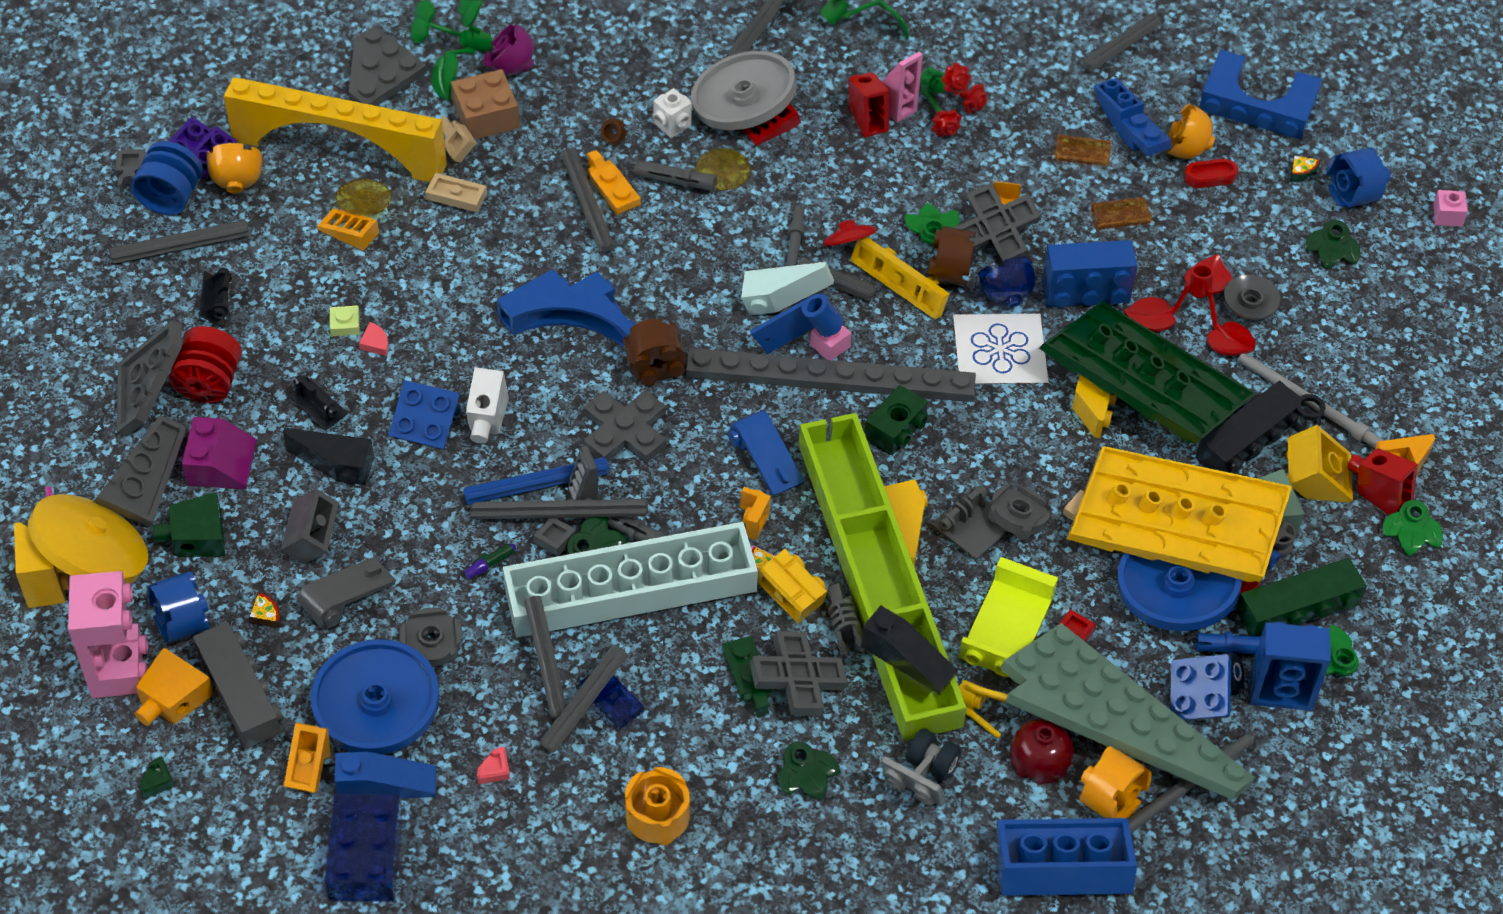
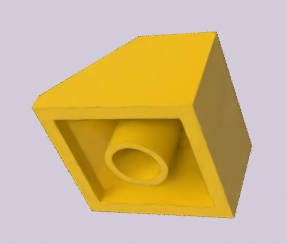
[1286,425,1353,503]
[14,522,70,608]

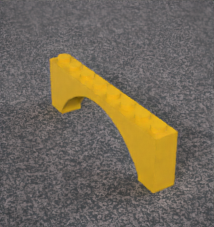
[224,77,447,182]

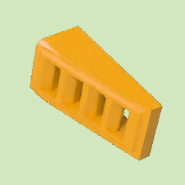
[317,208,379,251]

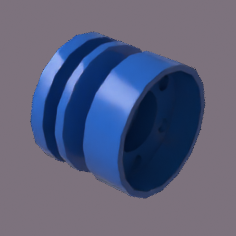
[130,141,203,215]

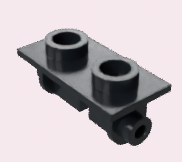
[199,268,232,328]
[288,375,348,430]

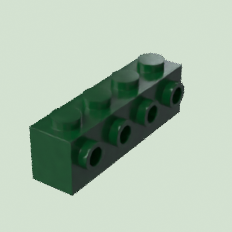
[1236,558,1367,637]

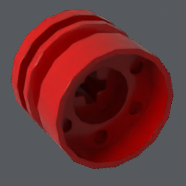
[169,326,242,403]

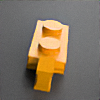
[587,150,641,215]

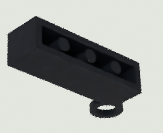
[1195,380,1326,474]

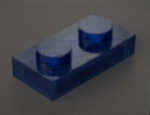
[579,675,644,730]

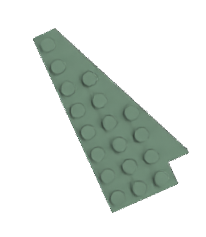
[1000,623,1255,800]

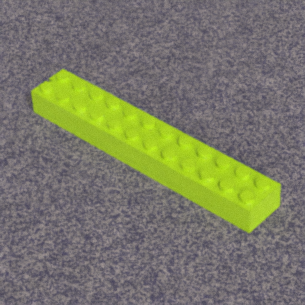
[799,413,967,741]

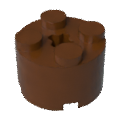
[928,226,976,287]
[623,319,687,386]

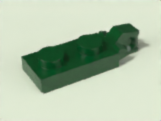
[722,636,772,718]

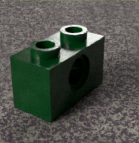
[864,384,929,456]

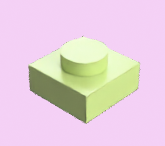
[330,305,360,336]

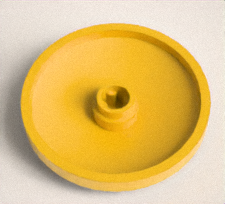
[28,494,148,583]

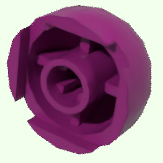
[483,22,534,76]

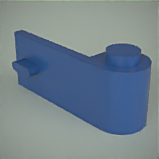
[750,293,844,354]
[728,410,805,497]

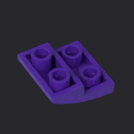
[169,116,238,179]

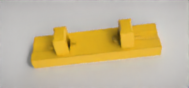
[850,237,950,319]

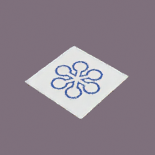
[953,314,1049,384]

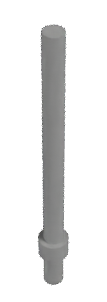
[1238,354,1385,448]

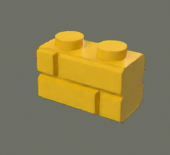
[757,549,827,624]

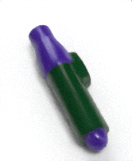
[463,543,516,580]

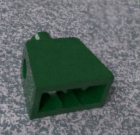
[152,492,226,557]

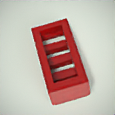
[741,103,801,146]

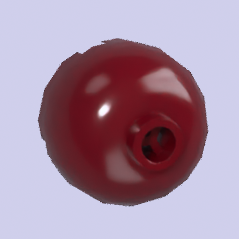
[1009,718,1074,784]

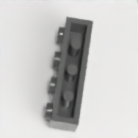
[193,622,283,749]

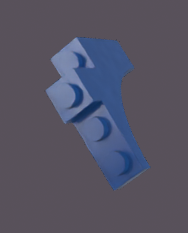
[497,269,635,348]

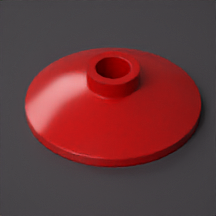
[823,219,877,246]

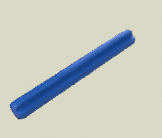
[463,457,609,504]

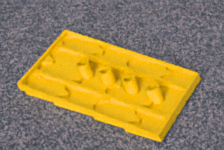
[1067,446,1292,582]

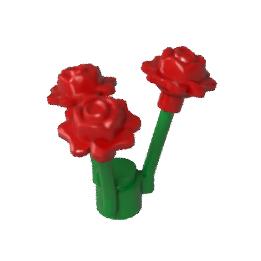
[920,62,988,137]

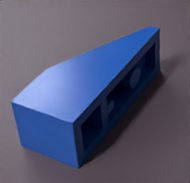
[335,752,436,801]

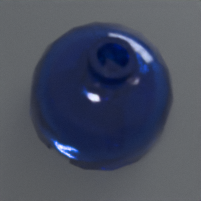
[978,257,1036,308]

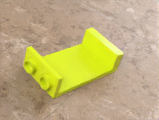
[959,557,1058,677]

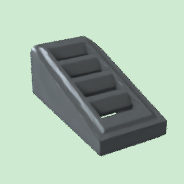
[568,445,598,500]

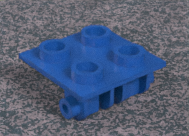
[388,380,461,449]

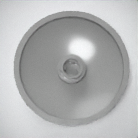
[691,51,797,130]

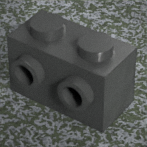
[281,488,339,564]

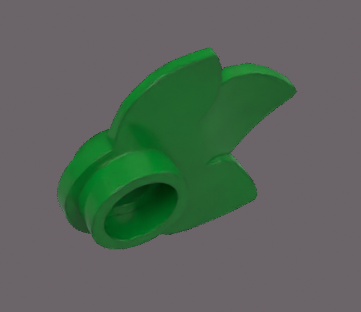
[905,202,960,245]
[1382,500,1443,557]
[1325,625,1359,676]

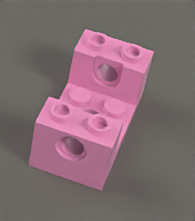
[68,571,148,698]

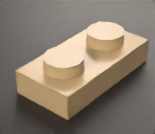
[425,173,487,212]

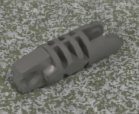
[827,583,865,658]

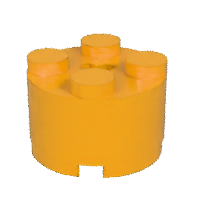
[1079,746,1152,819]
[625,767,690,846]

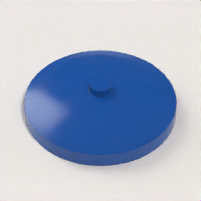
[1118,553,1242,631]
[311,639,440,754]

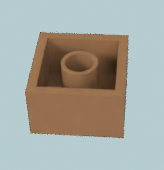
[451,69,520,140]

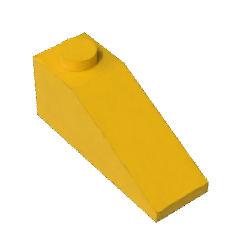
[884,479,928,568]

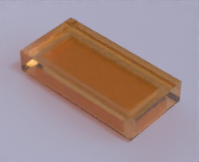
[1054,134,1111,167]
[1091,197,1152,230]

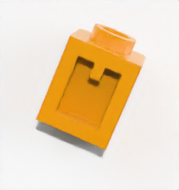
[740,487,771,540]

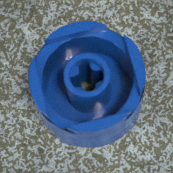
[1327,147,1391,207]
[147,571,210,643]

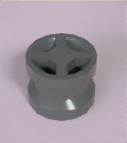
[1273,520,1297,558]

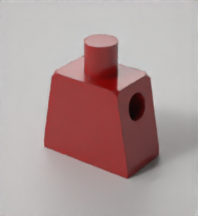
[848,73,889,138]
[1347,448,1418,515]

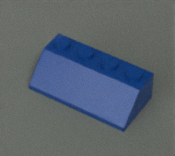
[997,818,1137,895]

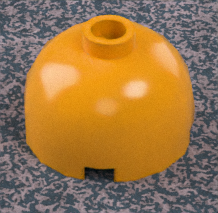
[1165,104,1215,159]
[207,143,262,193]

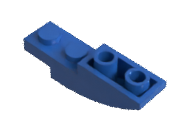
[1094,78,1171,156]

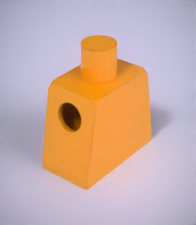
[134,648,214,726]

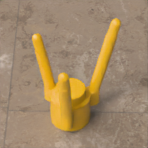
[959,680,1008,738]

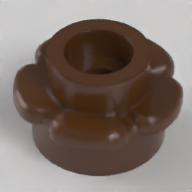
[601,118,627,145]

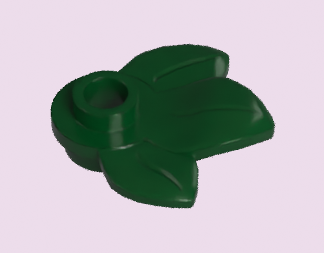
[1305,220,1360,270]
[567,517,628,554]
[778,741,841,801]

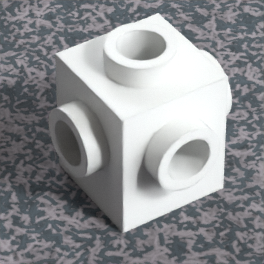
[653,88,692,138]

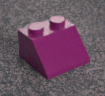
[182,417,257,489]

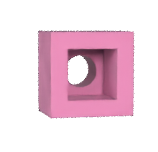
[1433,190,1468,227]
[810,326,852,360]

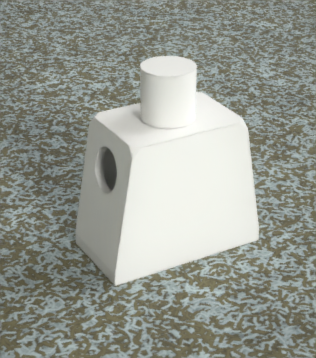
[466,367,509,443]

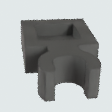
[115,149,146,192]

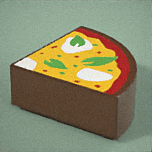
[249,592,281,628]

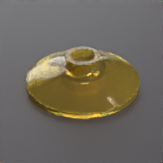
[696,148,750,190]
[335,179,391,216]

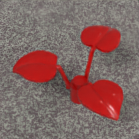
[1124,254,1256,355]

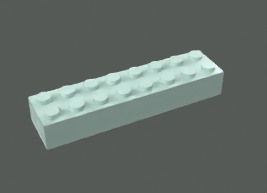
[503,522,758,638]

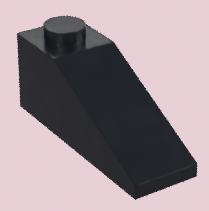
[283,427,374,485]
[861,605,958,695]

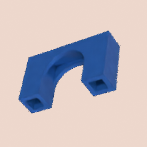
[1199,49,1322,140]

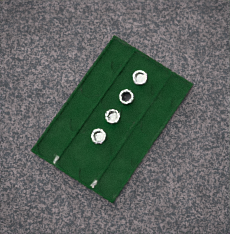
[1039,301,1256,444]

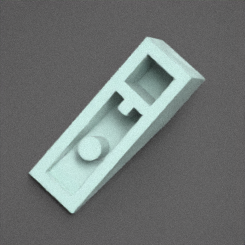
[741,262,834,315]

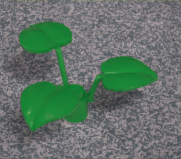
[410,0,492,101]
[819,0,909,41]

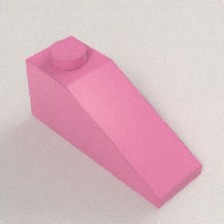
[882,52,923,123]

